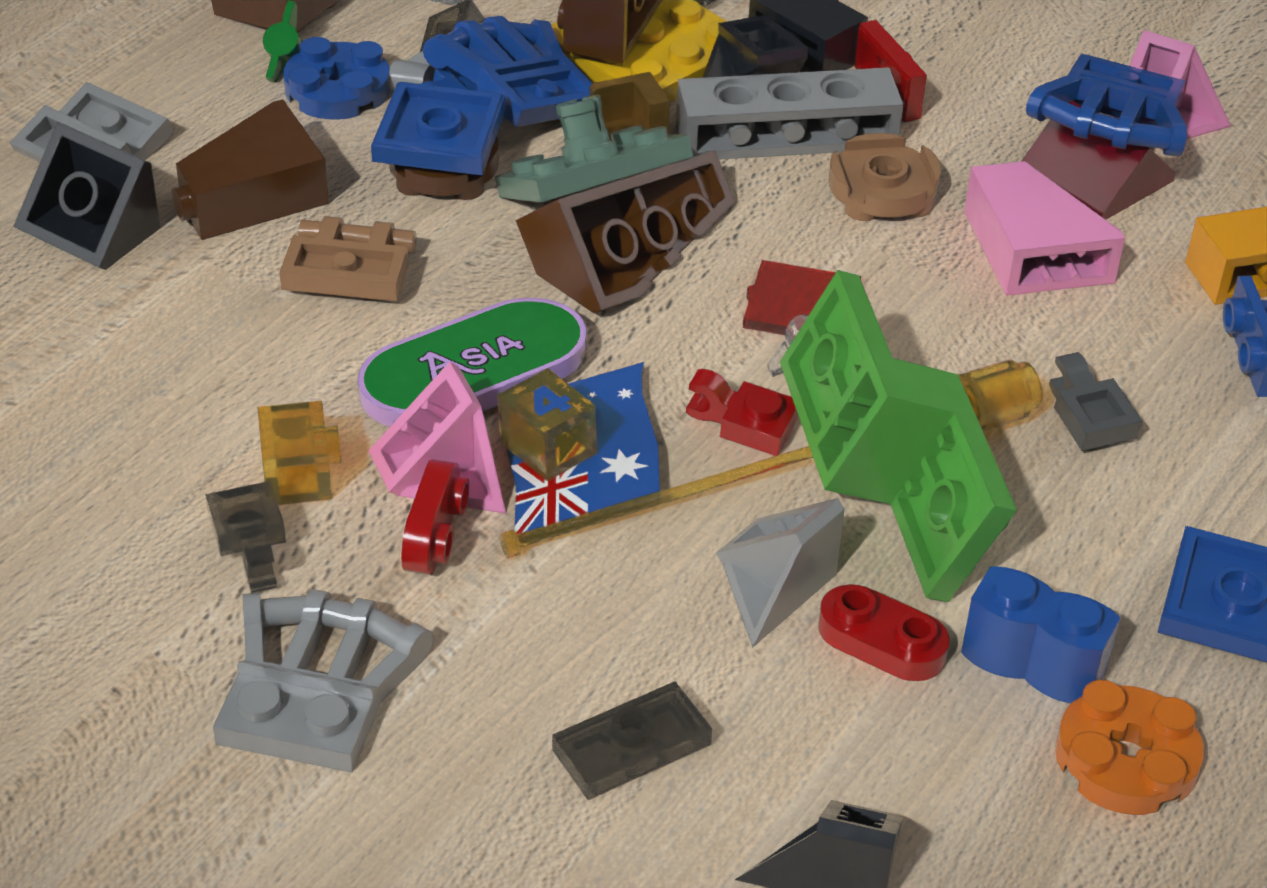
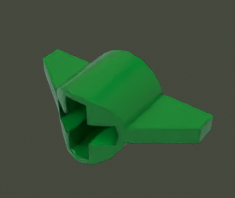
[262,0,303,83]

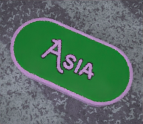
[358,298,586,427]

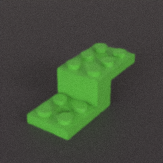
[780,270,1017,602]

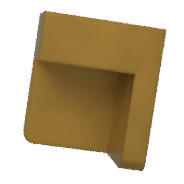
[589,72,670,141]

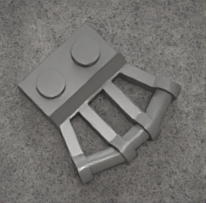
[213,589,434,773]

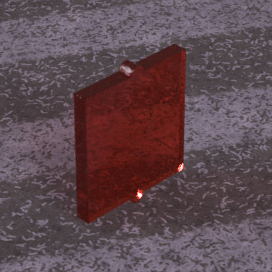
[743,260,861,337]

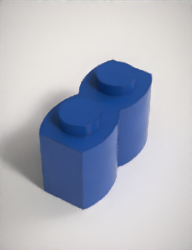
[961,566,1120,704]

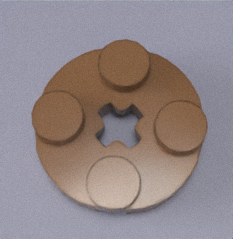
[828,133,941,221]

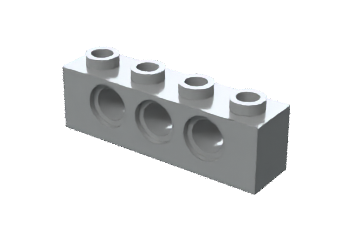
[676,68,903,159]

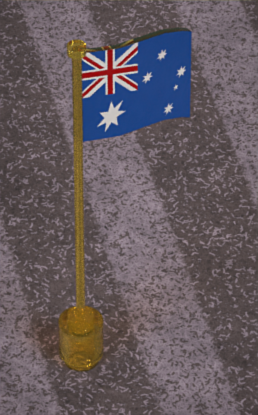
[499,359,1043,558]

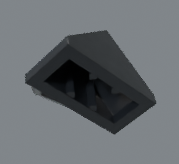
[702,15,808,78]
[735,800,903,888]

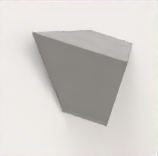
[716,498,845,648]

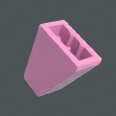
[964,161,1125,296]

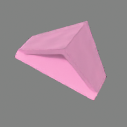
[1110,30,1231,139]
[368,362,506,514]

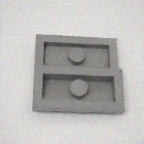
[10,82,174,162]

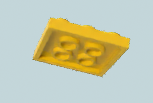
[551,0,727,102]

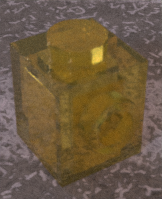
[257,401,341,506]

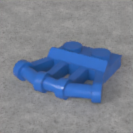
[423,15,592,127]
[1026,53,1187,157]

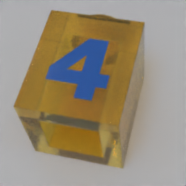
[497,368,598,481]

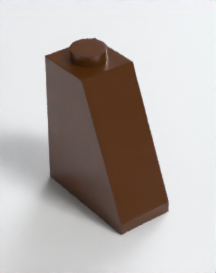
[172,99,329,240]

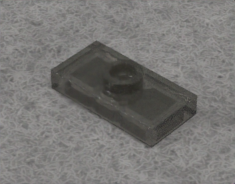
[552,681,712,800]

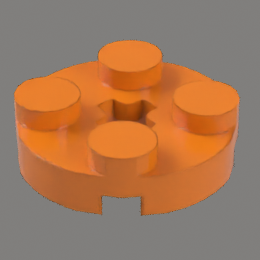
[1055,680,1204,815]

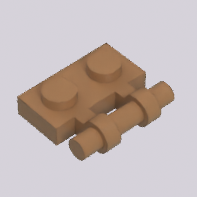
[279,216,416,301]

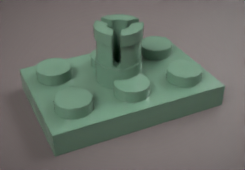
[495,95,693,202]

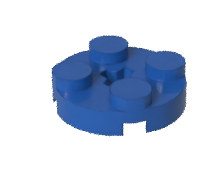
[283,37,391,120]

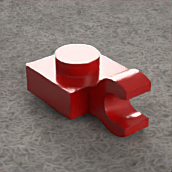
[686,369,798,457]

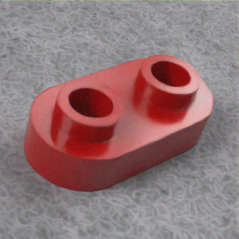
[401,459,470,575]
[818,584,950,681]

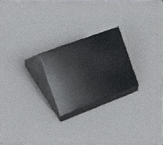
[13,121,161,270]

